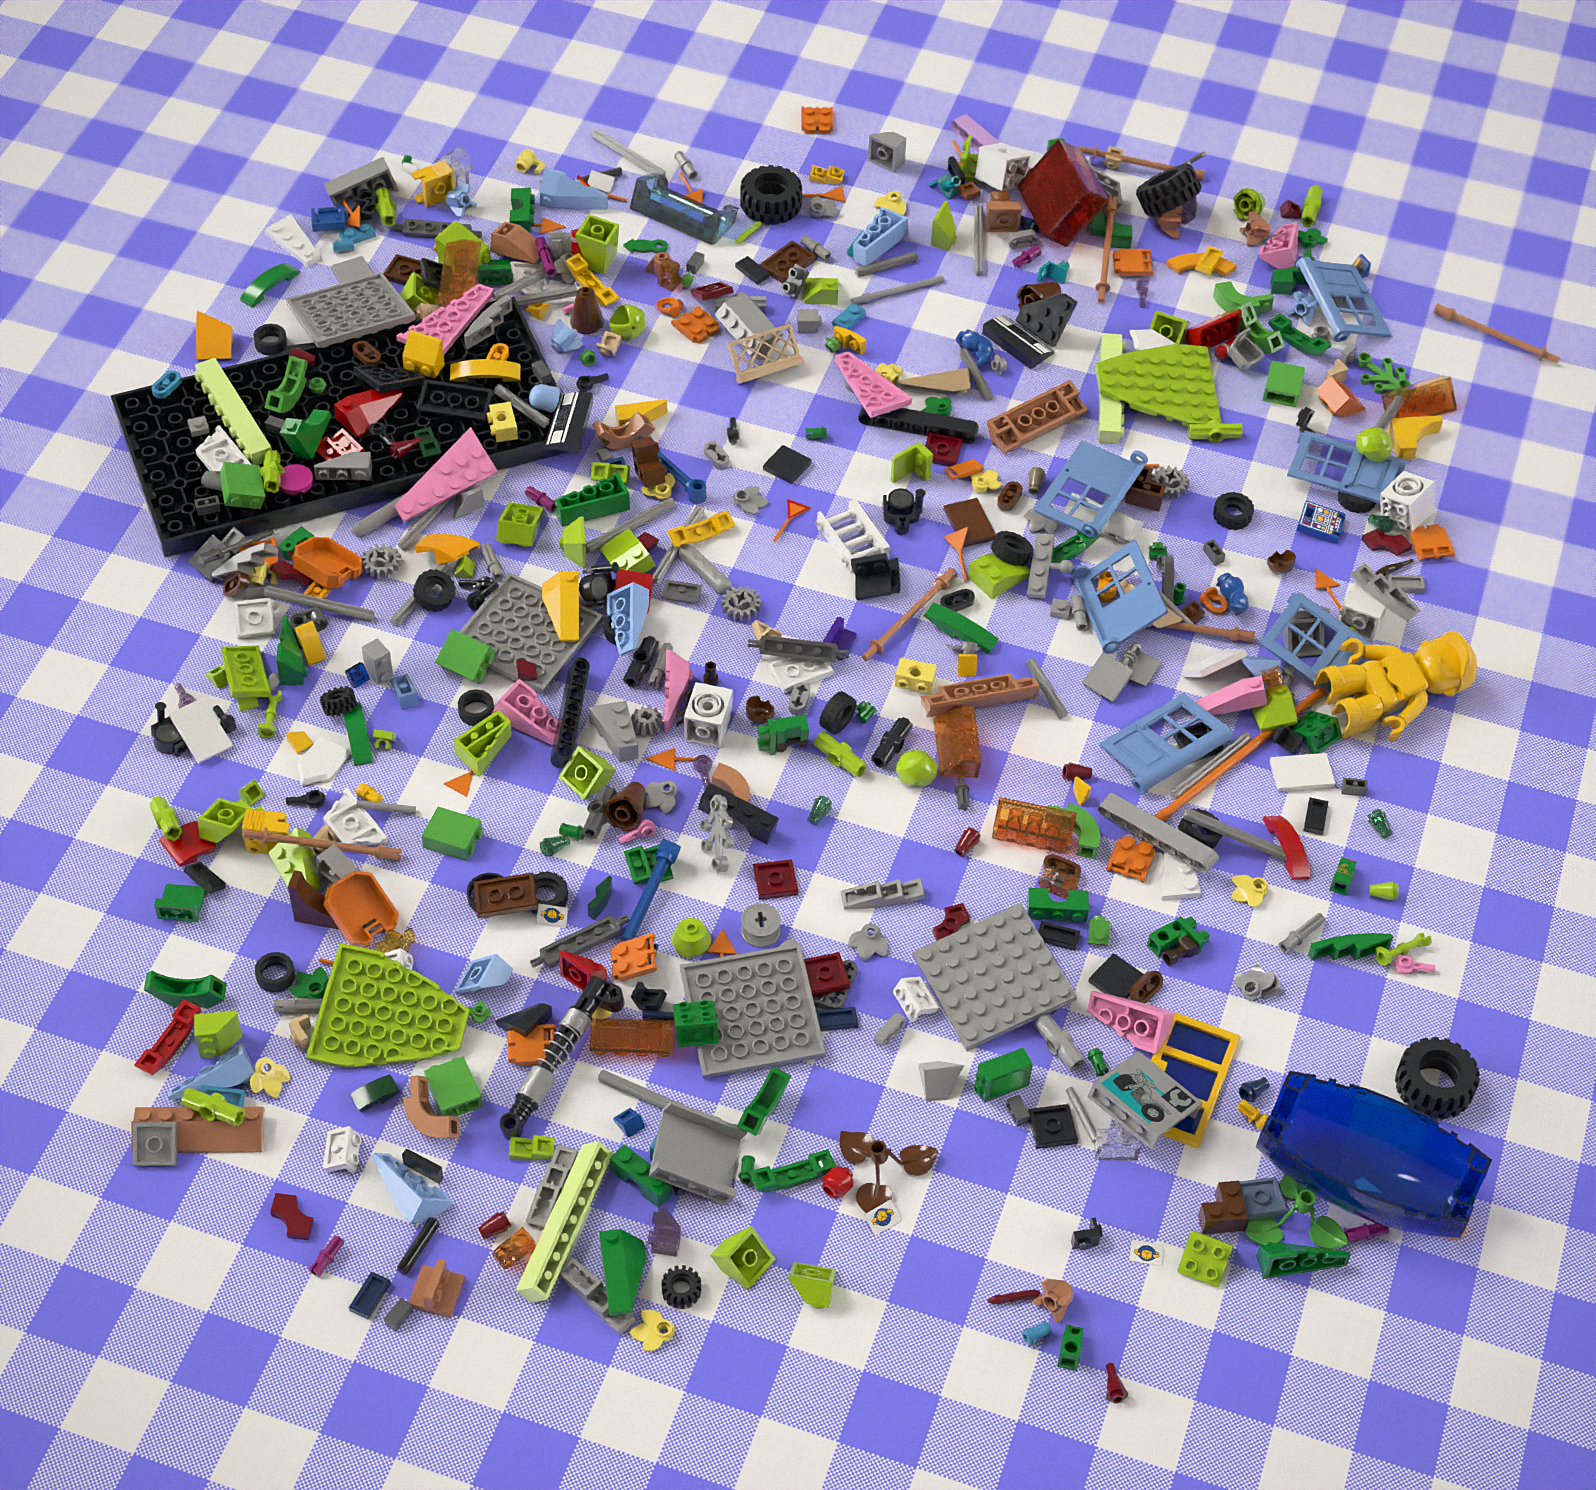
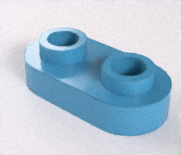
[152,370,182,398]

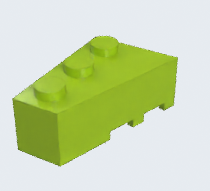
[453,710,512,777]
[268,827,321,892]

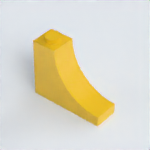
[1387,416,1443,460]

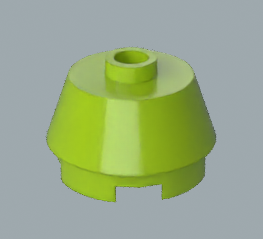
[1233,188,1265,220]
[671,918,711,959]

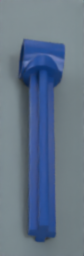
[638,436,706,504]
[622,838,681,941]

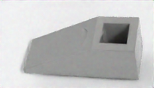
[314,452,372,480]

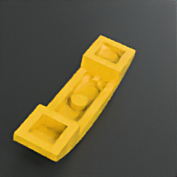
[565,253,620,307]
[450,359,521,382]
[667,510,736,548]

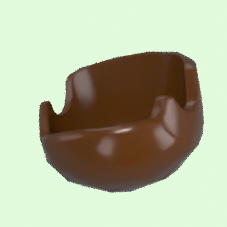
[1267,550,1296,574]
[746,695,774,724]

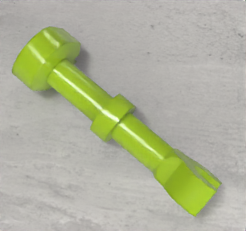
[257,690,282,738]
[1375,932,1432,966]

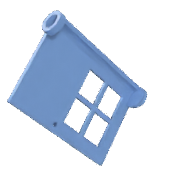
[1296,257,1392,342]
[1287,430,1407,503]
[1034,440,1148,537]
[1071,539,1168,654]
[1259,591,1373,698]
[1099,693,1234,795]

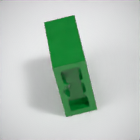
[974,1047,1033,1102]

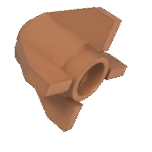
[1157,205,1182,238]
[1239,212,1271,246]
[646,252,679,285]
[1032,1279,1074,1323]

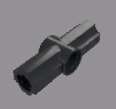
[623,636,659,688]
[871,717,913,768]

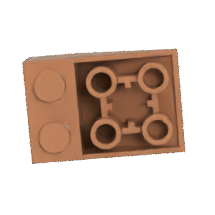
[490,222,541,264]

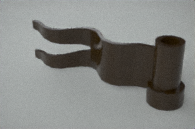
[676,661,718,727]

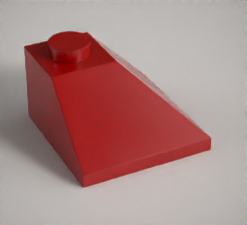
[559,950,607,991]

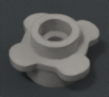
[1311,326,1330,341]
[991,355,1007,375]

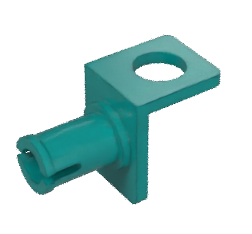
[928,173,961,199]
[1037,260,1070,284]

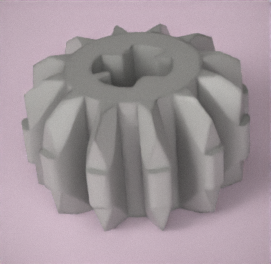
[631,706,663,738]

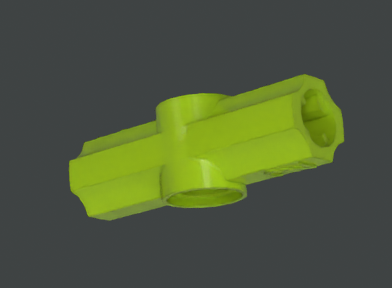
[1301,185,1323,227]
[375,187,397,227]
[1188,420,1243,443]
[260,449,284,493]
[814,732,867,777]
[149,796,182,841]
[181,1088,245,1126]

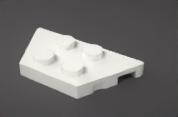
[196,425,252,476]
[323,788,388,846]

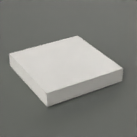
[233,598,275,639]

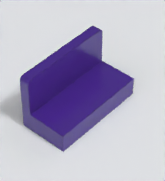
[823,616,857,661]

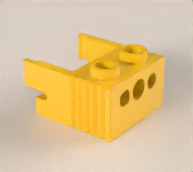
[411,160,455,208]
[242,809,290,854]

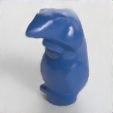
[956,329,994,368]
[1216,573,1248,615]

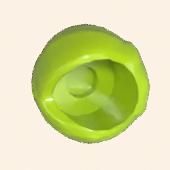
[609,304,645,340]
[1355,427,1393,463]
[896,749,937,786]

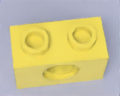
[487,402,518,442]
[894,658,937,694]

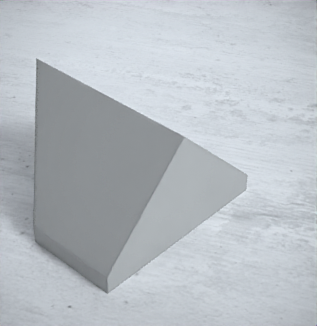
[453,486,484,520]
[918,1061,965,1101]

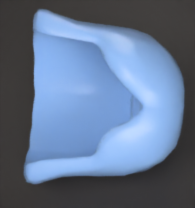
[529,384,560,413]

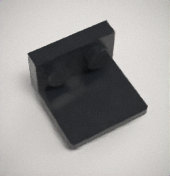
[851,553,892,600]

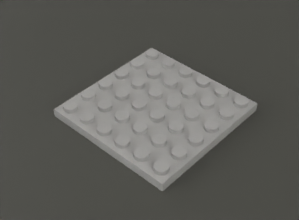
[286,272,416,348]
[459,572,603,694]
[912,902,1077,1052]
[679,943,826,1079]

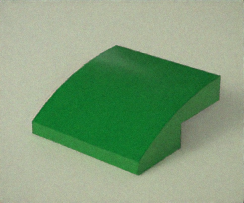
[623,844,674,885]

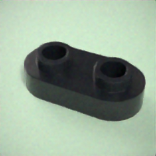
[940,589,975,612]

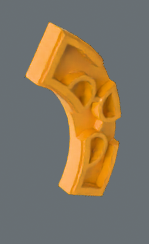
[1166,253,1237,277]

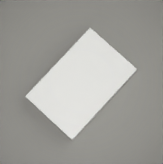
[1181,649,1247,678]
[767,657,834,694]
[169,697,233,764]
[1269,753,1335,792]

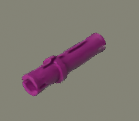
[535,237,557,277]

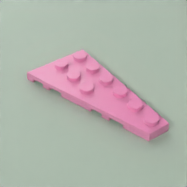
[396,284,494,354]
[835,351,912,418]
[395,427,498,522]

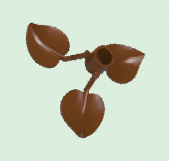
[839,1131,938,1213]

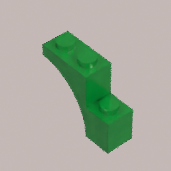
[1088,201,1132,249]
[1270,250,1315,295]
[144,970,227,1009]
[737,1066,792,1136]

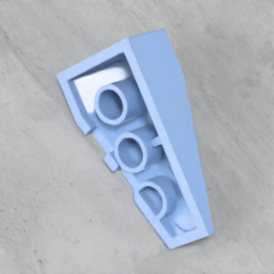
[540,168,608,209]
[607,582,649,656]
[168,1043,255,1100]
[372,1153,453,1224]

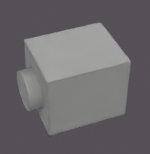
[797,309,822,333]

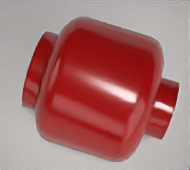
[822,1166,854,1198]

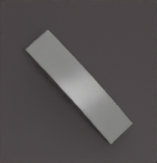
[464,295,513,349]
[212,543,278,581]
[1351,563,1421,622]
[841,878,926,909]
[525,1144,579,1228]
[559,1258,636,1335]

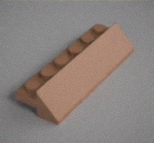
[987,380,1088,454]
[920,674,1040,718]
[131,1107,265,1153]

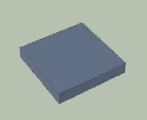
[1240,1177,1288,1221]

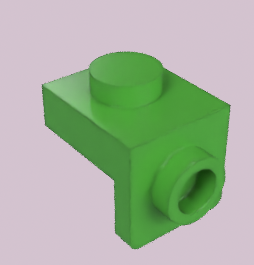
[1088,916,1110,945]

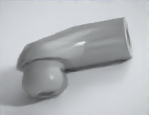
[267,673,280,691]

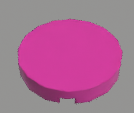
[279,464,313,495]

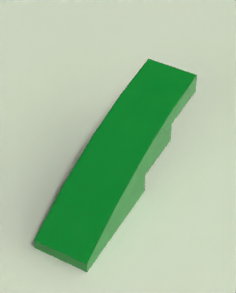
[923,602,999,654]
[1308,933,1393,961]

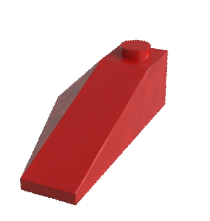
[334,389,403,438]

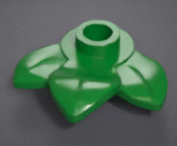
[1298,228,1328,248]
[921,397,952,416]
[289,967,328,999]

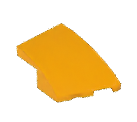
[196,311,233,360]
[415,534,481,564]

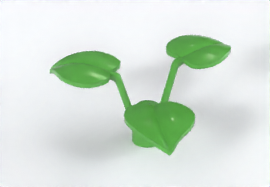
[1245,1164,1348,1249]

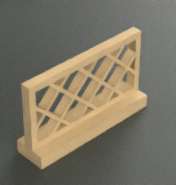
[727,323,805,383]

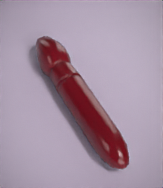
[987,1289,1040,1304]

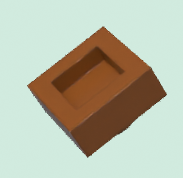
[958,181,980,200]

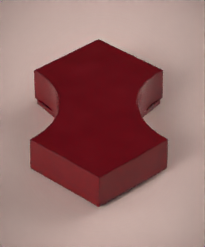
[1361,529,1413,556]
[270,560,314,586]
[932,903,970,941]
[270,1193,314,1240]

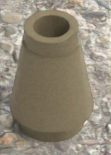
[1028,467,1046,494]

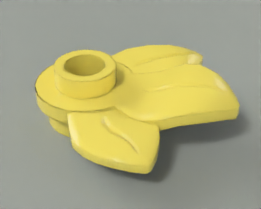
[874,191,906,216]
[970,470,1003,493]
[641,473,675,500]
[1231,875,1268,907]
[250,1057,290,1098]
[630,1310,675,1351]

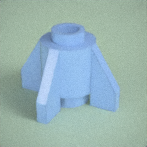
[446,184,477,217]
[1286,291,1318,325]
[551,319,583,352]

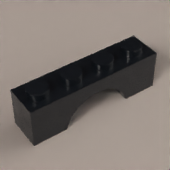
[698,783,779,844]

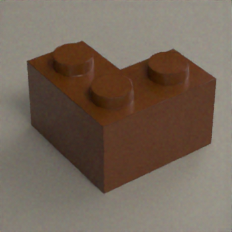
[631,436,667,488]
[1125,466,1166,511]
[1198,1180,1248,1235]

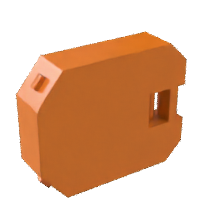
[292,537,362,589]
[323,870,399,948]

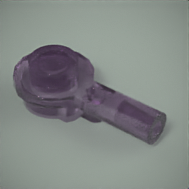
[1135,277,1149,308]
[174,683,197,709]
[693,754,712,789]

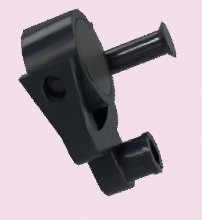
[882,488,926,535]
[579,562,619,607]
[151,702,188,757]

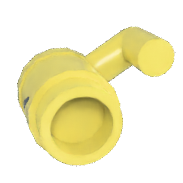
[515,149,545,175]
[875,363,903,385]
[248,562,278,587]

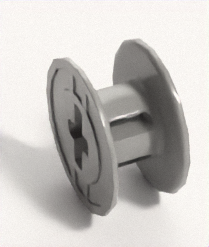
[741,903,781,948]

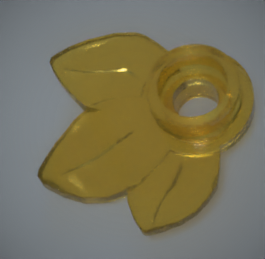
[375,928,415,953]

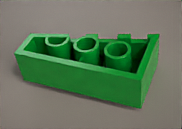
[555,472,630,527]

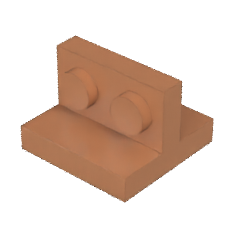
[986,201,1022,232]
[409,1259,465,1318]

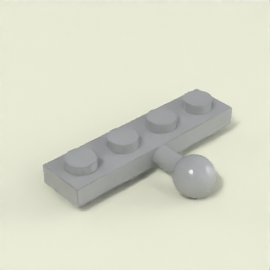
[1027,533,1074,599]

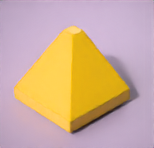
[526,302,549,320]
[286,731,314,754]
[1073,776,1091,806]

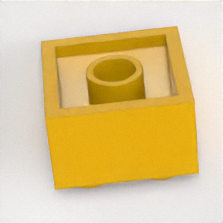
[402,330,444,379]

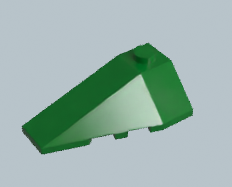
[276,616,308,685]
[599,1229,646,1316]

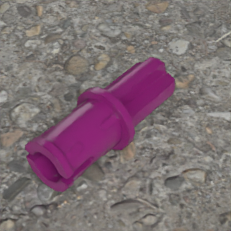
[1012,245,1042,268]
[525,486,556,512]
[1344,1222,1389,1243]
[309,1236,344,1277]

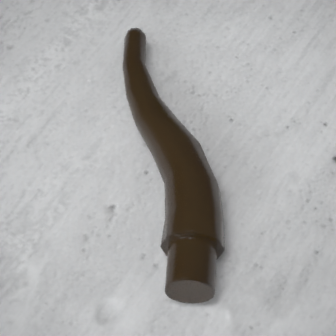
[1375,559,1414,576]

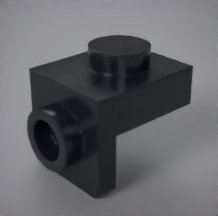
[1296,406,1315,433]
[1272,725,1305,755]
[631,982,667,1011]
[1071,1217,1103,1250]

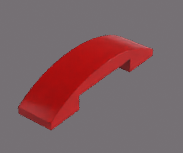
[1262,815,1310,880]
[134,1000,201,1076]

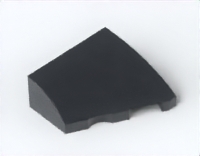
[348,188,377,221]
[495,1003,552,1037]

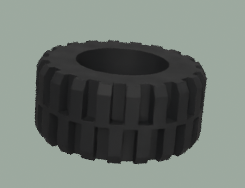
[1136,164,1201,217]
[740,165,802,225]
[1395,1037,1480,1119]

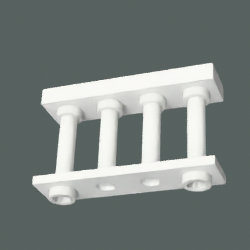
[816,499,890,573]

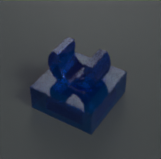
[345,662,370,688]

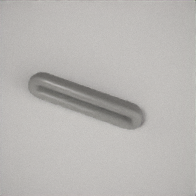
[352,494,405,537]
[678,544,732,594]

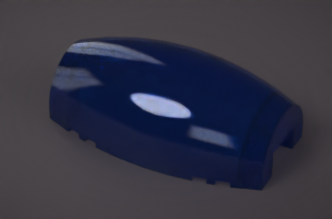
[1256,1071,1492,1239]

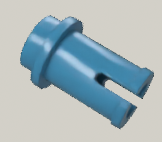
[332,240,354,253]
[1022,1321,1052,1345]

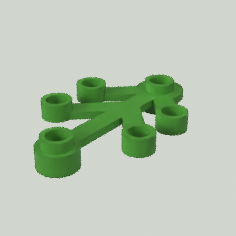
[1357,352,1412,395]

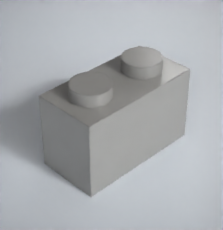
[362,638,393,685]

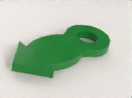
[623,238,668,254]

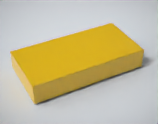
[1195,246,1224,275]

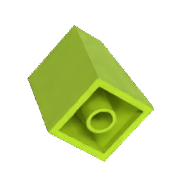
[575,214,619,274]
[434,220,491,277]

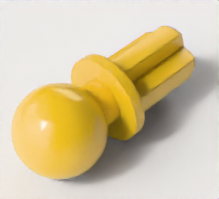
[356,783,383,803]
[1237,1100,1272,1131]

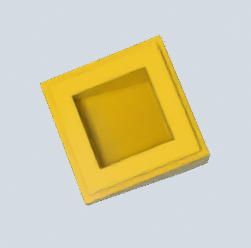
[957,654,977,677]

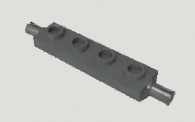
[393,219,482,239]
[748,635,849,663]
[530,914,630,968]

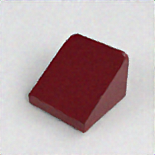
[1280,199,1301,219]
[637,532,659,552]
[516,659,537,681]

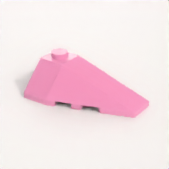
[1258,222,1299,269]
[664,650,693,733]
[1192,675,1268,718]
[492,679,558,745]
[1087,991,1175,1054]

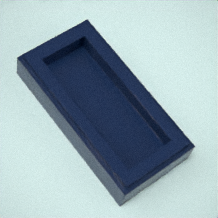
[816,1007,858,1032]
[348,1271,391,1320]

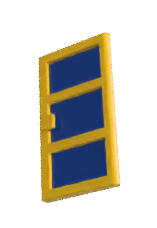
[1151,1012,1241,1148]

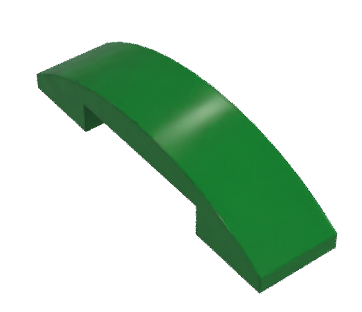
[240,263,300,308]
[1268,313,1331,355]
[1030,530,1101,563]
[343,702,373,766]
[749,1149,836,1192]

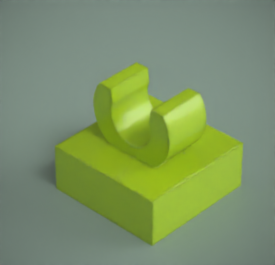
[373,729,397,750]

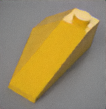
[542,571,579,642]

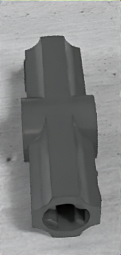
[582,785,616,839]

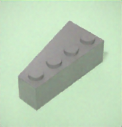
[324,157,399,207]

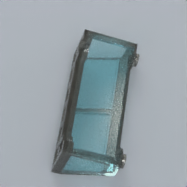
[629,172,739,245]

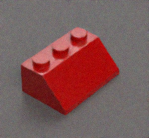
[1185,309,1242,349]

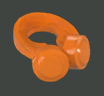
[656,298,684,317]
[1200,587,1228,615]

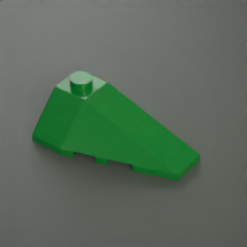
[1256,1242,1351,1279]

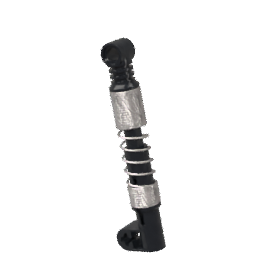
[499,976,625,1141]

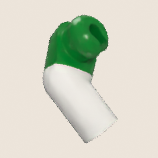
[402,155,420,173]

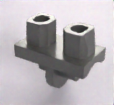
[781,263,810,299]

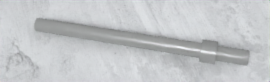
[850,275,944,304]

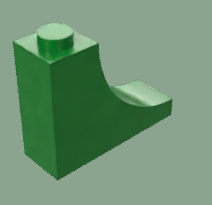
[280,409,332,459]

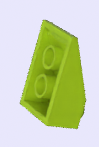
[496,502,544,547]
[599,528,656,573]
[968,553,1030,599]

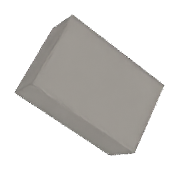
[596,447,613,463]

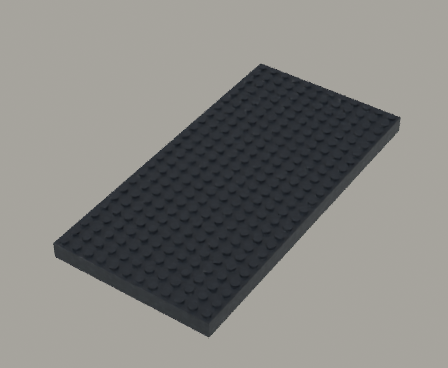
[110,296,581,558]

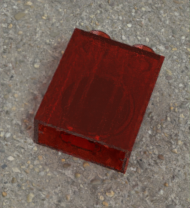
[1017,139,1109,247]

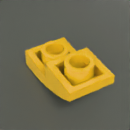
[808,165,845,184]
[833,326,866,355]
[295,621,326,665]

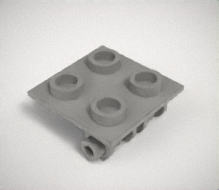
[1119,643,1162,687]

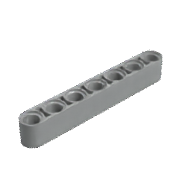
[1097,793,1219,874]

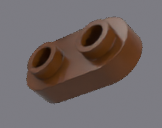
[352,341,382,366]
[997,481,1023,511]
[223,572,249,598]
[1043,854,1081,883]
[1130,971,1163,1003]

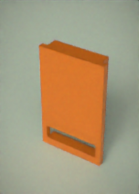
[944,459,984,481]

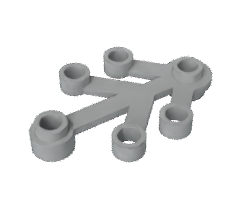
[700,795,734,872]

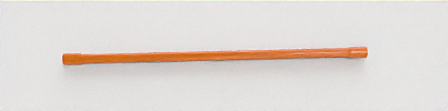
[1154,687,1327,822]

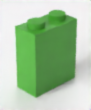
[1262,361,1305,407]
[219,462,265,509]
[435,629,496,684]
[422,806,484,861]
[424,1056,483,1117]

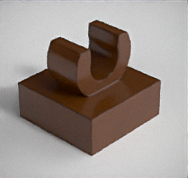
[1181,601,1205,625]

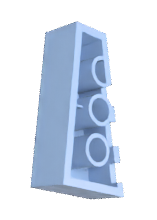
[853,207,909,266]

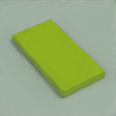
[221,645,271,698]

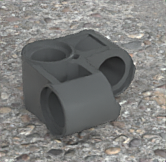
[290,607,328,649]

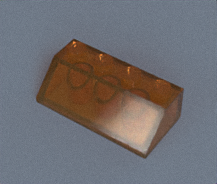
[437,239,481,307]
[1381,376,1457,418]
[933,706,982,778]
[992,797,1077,855]
[589,1018,675,1057]

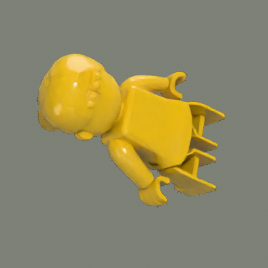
[1314,631,1477,742]

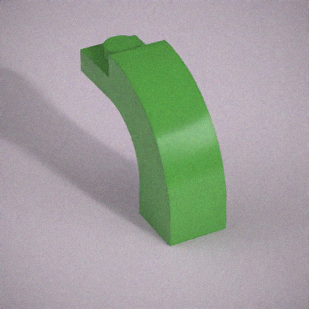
[1213,281,1274,318]
[1235,301,1285,354]
[265,356,308,413]
[1045,803,1100,860]

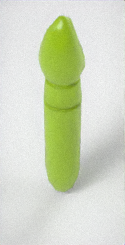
[735,221,762,244]

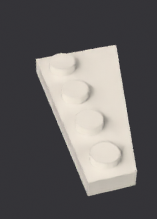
[265,214,320,267]
[1161,829,1201,900]

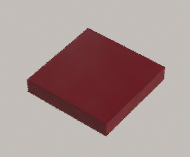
[691,281,734,301]
[925,432,963,467]
[753,859,799,900]
[804,952,850,997]

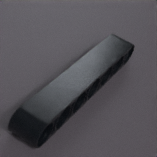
[858,405,979,444]
[550,657,590,768]

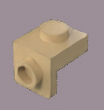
[1103,146,1124,169]
[413,303,439,321]
[596,331,622,356]
[1325,359,1348,382]
[751,620,782,641]
[312,825,337,855]
[289,1014,311,1052]

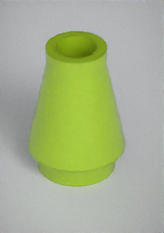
[1370,881,1398,901]

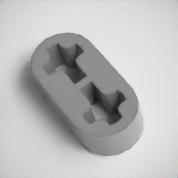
[1006,229,1038,249]
[704,441,729,470]
[788,682,810,716]
[874,1012,906,1047]

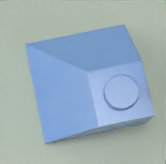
[1238,656,1281,686]
[455,954,513,995]

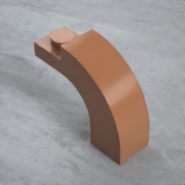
[593,412,655,449]
[712,763,750,829]
[403,1075,459,1139]

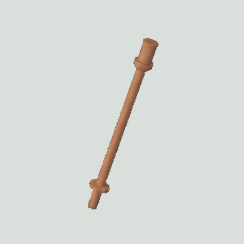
[1078,145,1205,181]
[1095,196,1118,303]
[1433,303,1560,364]
[862,568,958,661]
[1152,622,1255,643]
[243,827,402,861]

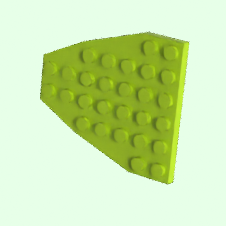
[1095,344,1221,427]
[306,943,470,1068]

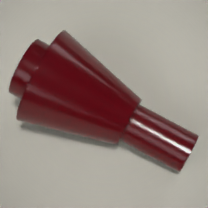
[389,436,422,459]
[1106,1363,1128,1404]

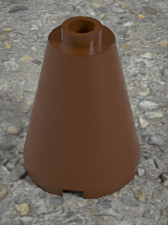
[1017,281,1061,310]
[570,287,604,334]
[604,782,646,831]

